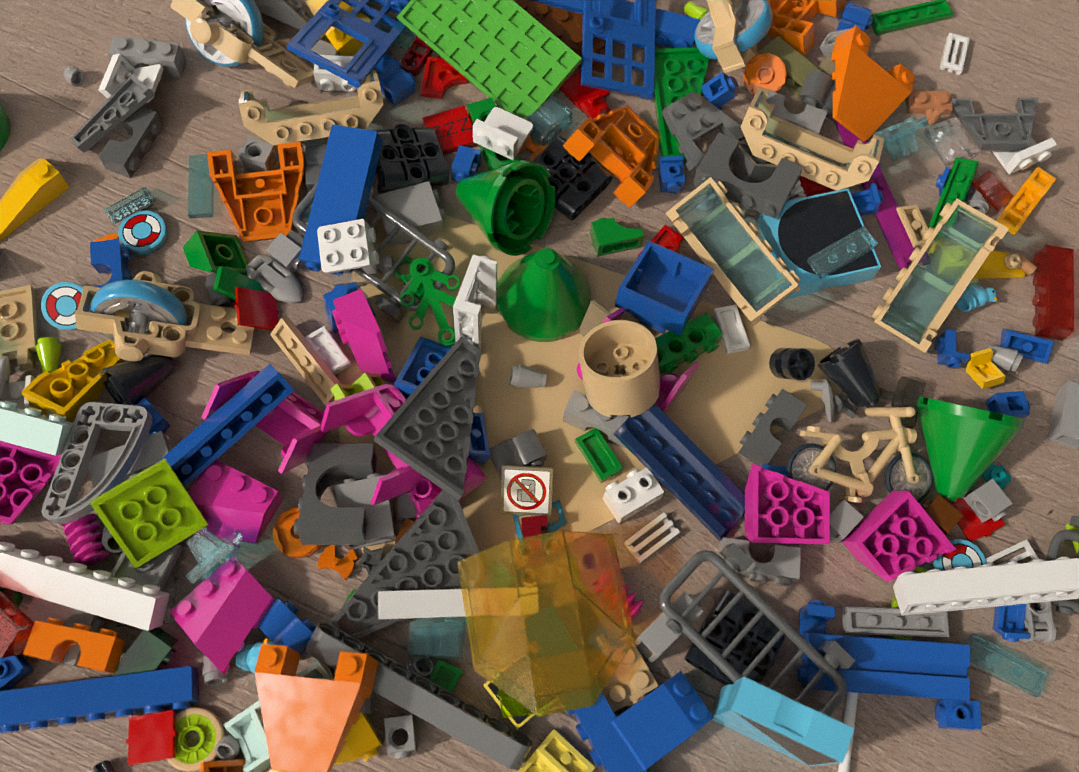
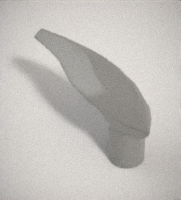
[810,378,834,423]

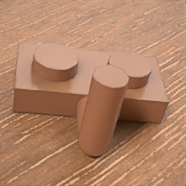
[905,90,953,127]

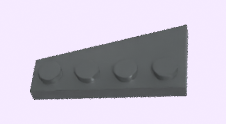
[70,74,155,153]

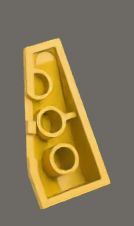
[305,0,371,56]
[0,158,70,241]
[21,339,125,423]
[268,712,383,772]

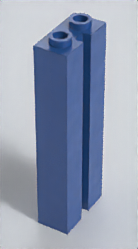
[299,125,383,276]
[797,632,970,701]

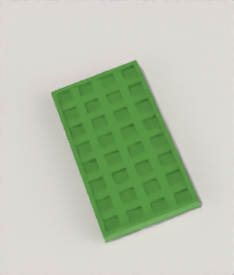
[397,0,582,122]

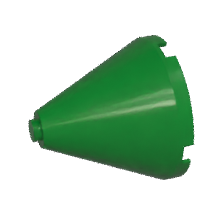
[456,160,556,256]
[497,248,591,342]
[917,396,1025,502]

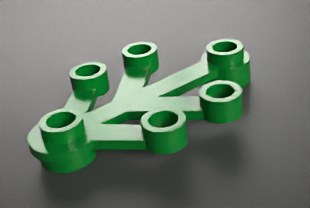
[400,257,460,347]

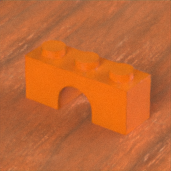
[23,618,126,674]

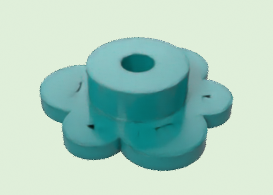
[982,464,1011,490]

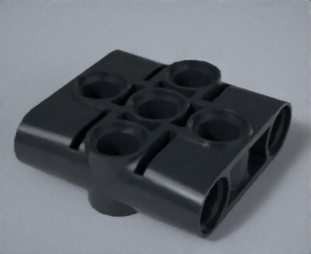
[371,124,450,190]
[532,136,613,221]
[684,589,786,686]

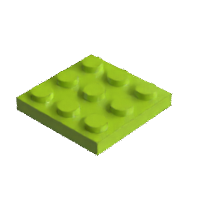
[90,458,208,569]

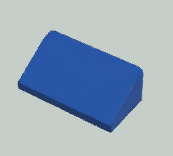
[1000,329,1055,364]
[468,413,491,465]

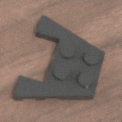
[662,91,745,171]
[951,97,1039,150]

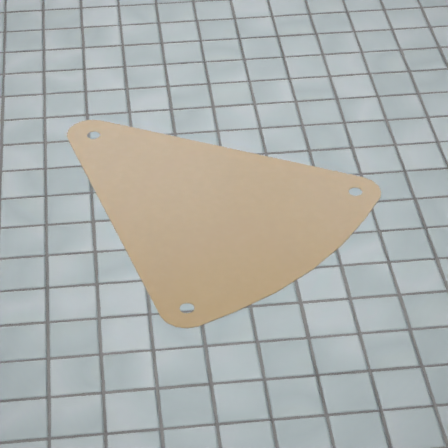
[338,213,842,619]

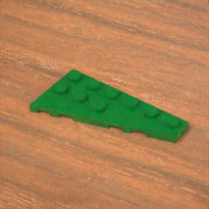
[654,47,709,162]

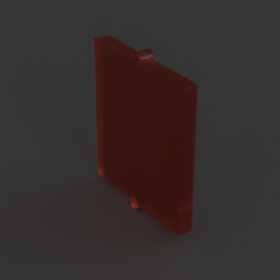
[971,170,1014,211]

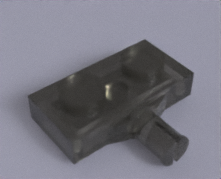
[878,376,926,429]

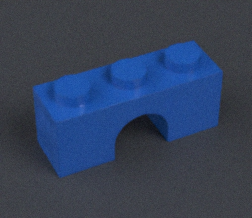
[90,239,133,288]

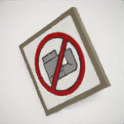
[501,465,553,516]

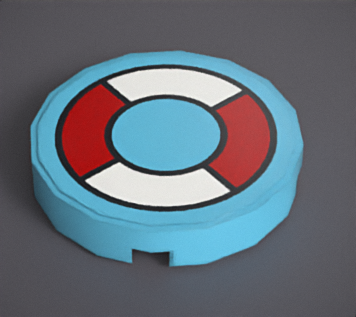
[118,211,168,255]
[41,282,90,330]
[934,539,987,571]

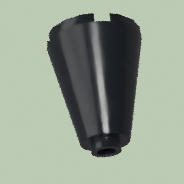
[818,339,881,408]
[99,354,176,405]

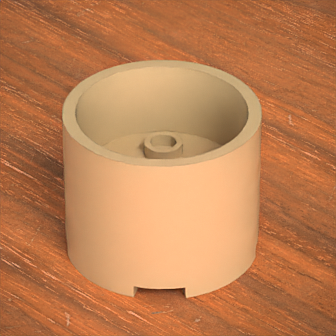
[578,320,660,417]

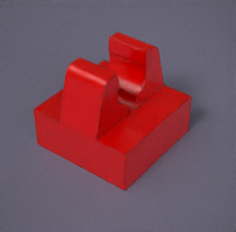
[580,92,611,119]

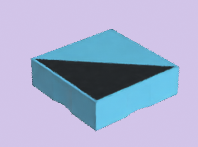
[711,677,854,767]

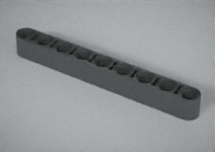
[305,622,533,770]

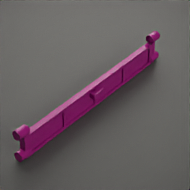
[832,116,931,271]

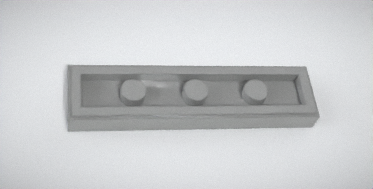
[842,607,950,638]

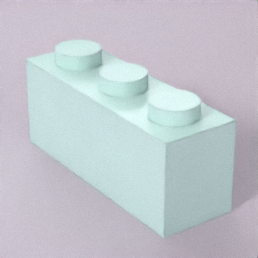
[0,401,73,456]

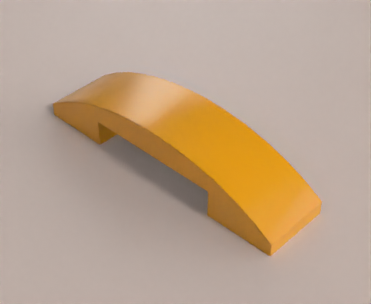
[996,166,1056,235]

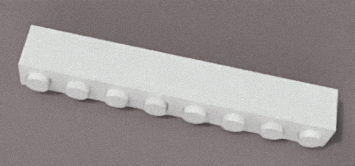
[0,542,170,631]
[893,557,1079,616]

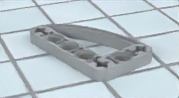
[42,402,153,524]

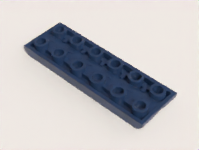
[613,403,745,541]

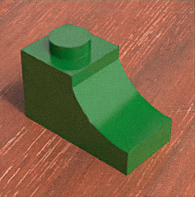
[590,217,644,257]

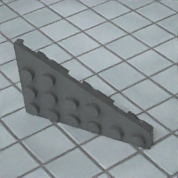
[374,337,481,500]
[331,489,490,640]

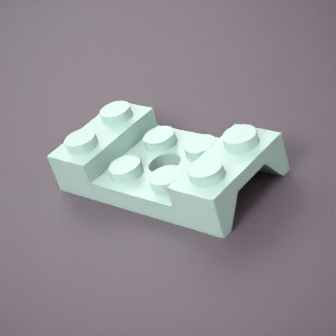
[224,660,334,772]

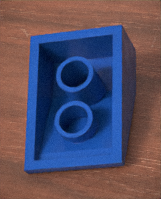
[394,336,452,400]
[611,671,714,771]

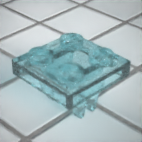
[868,116,929,160]
[186,527,243,584]

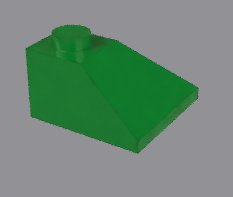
[183,230,248,276]

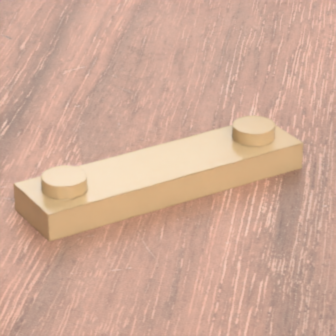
[270,317,341,406]

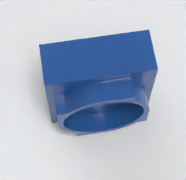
[615,241,714,336]

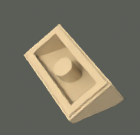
[896,204,935,250]

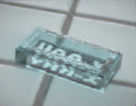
[104,187,156,225]

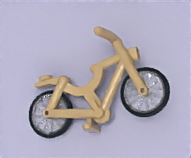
[786,407,933,503]

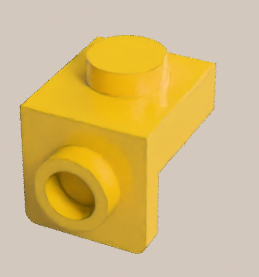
[966,348,1005,389]

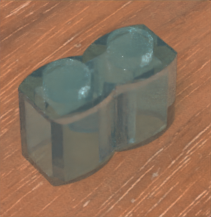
[526,96,573,145]
[407,618,465,660]

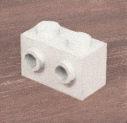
[313,55,362,92]
[602,468,664,524]

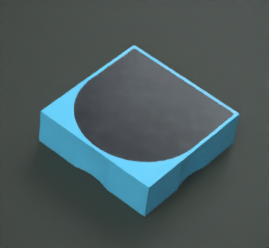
[757,188,881,299]

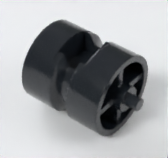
[769,348,815,380]

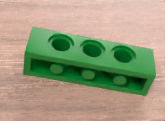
[467,98,522,170]
[655,313,723,375]

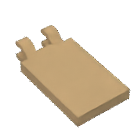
[0,285,38,372]

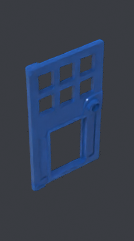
[286,0,407,88]
[581,0,656,100]

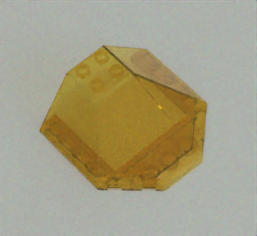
[457,530,635,717]

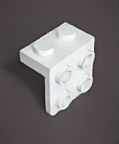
[98,54,164,103]
[473,107,533,160]
[991,137,1057,175]
[317,219,379,275]

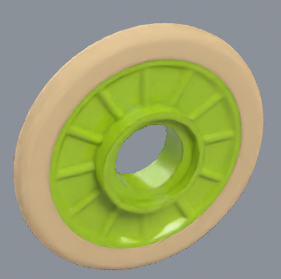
[167,707,224,771]

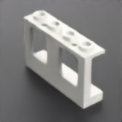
[453,255,497,350]

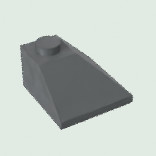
[733,141,777,183]

